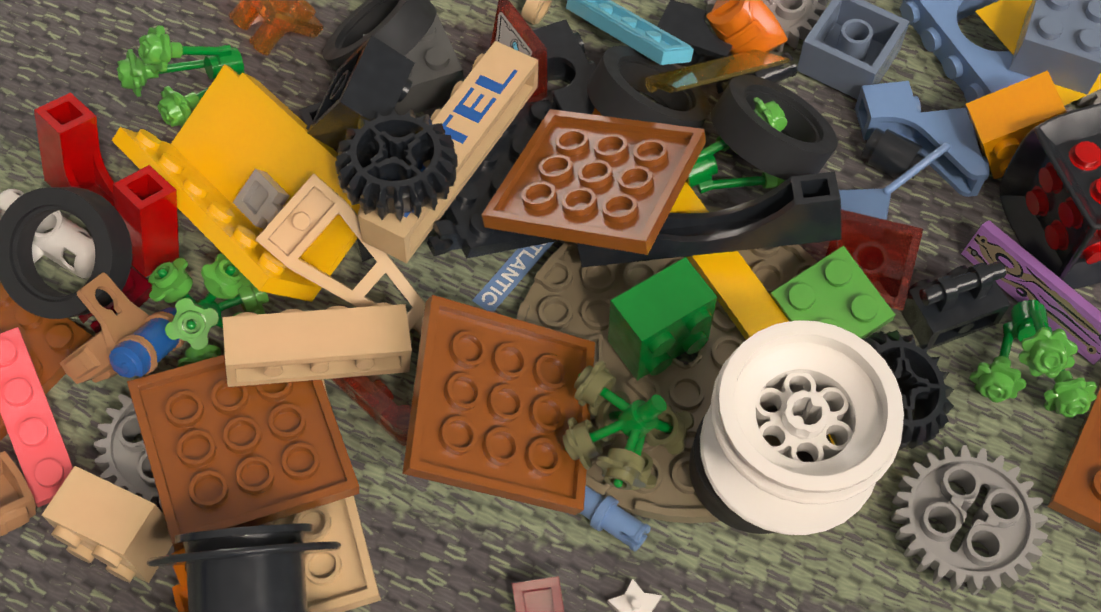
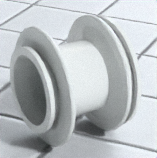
[700,321,904,535]

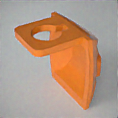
[706,0,788,67]

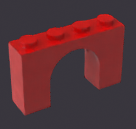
[34,92,179,277]

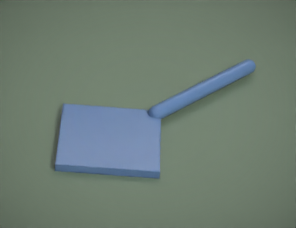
[839,142,951,235]

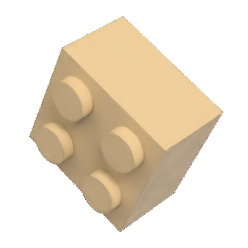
[42,466,173,583]

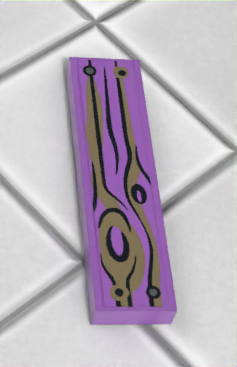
[961,220,1101,365]

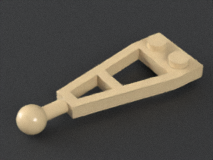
[255,174,425,335]

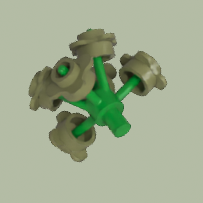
[563,360,694,490]

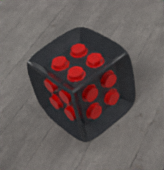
[1000,103,1101,289]

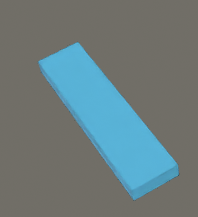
[566,0,694,65]

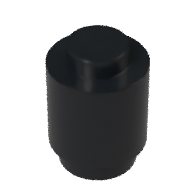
[861,128,925,179]

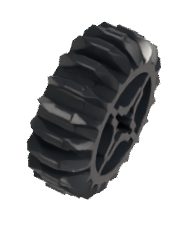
[335,107,458,222]
[862,330,954,450]

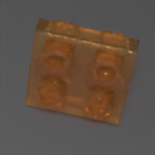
[228,0,324,56]

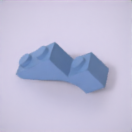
[855,81,989,197]

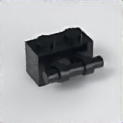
[899,261,1010,350]

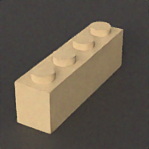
[222,303,412,387]

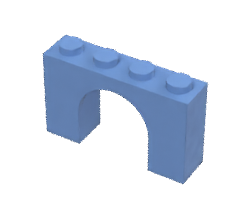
[900,0,1030,103]

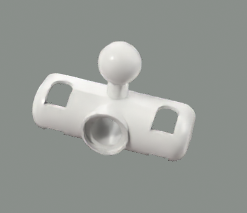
[0,189,95,278]

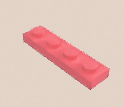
[0,327,74,507]

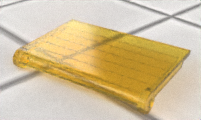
[645,50,789,93]

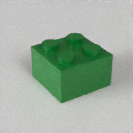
[608,257,717,381]

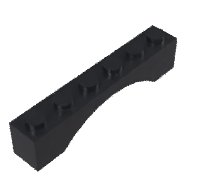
[577,171,842,268]

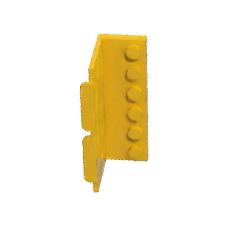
[112,64,361,302]

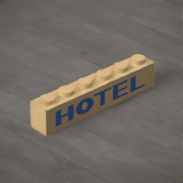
[357,41,538,263]

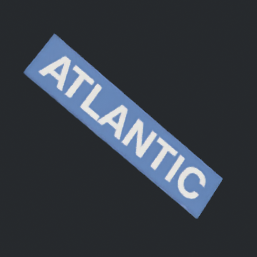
[472,242,554,312]

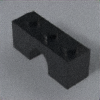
[523,19,597,114]

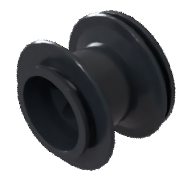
[147,523,341,612]

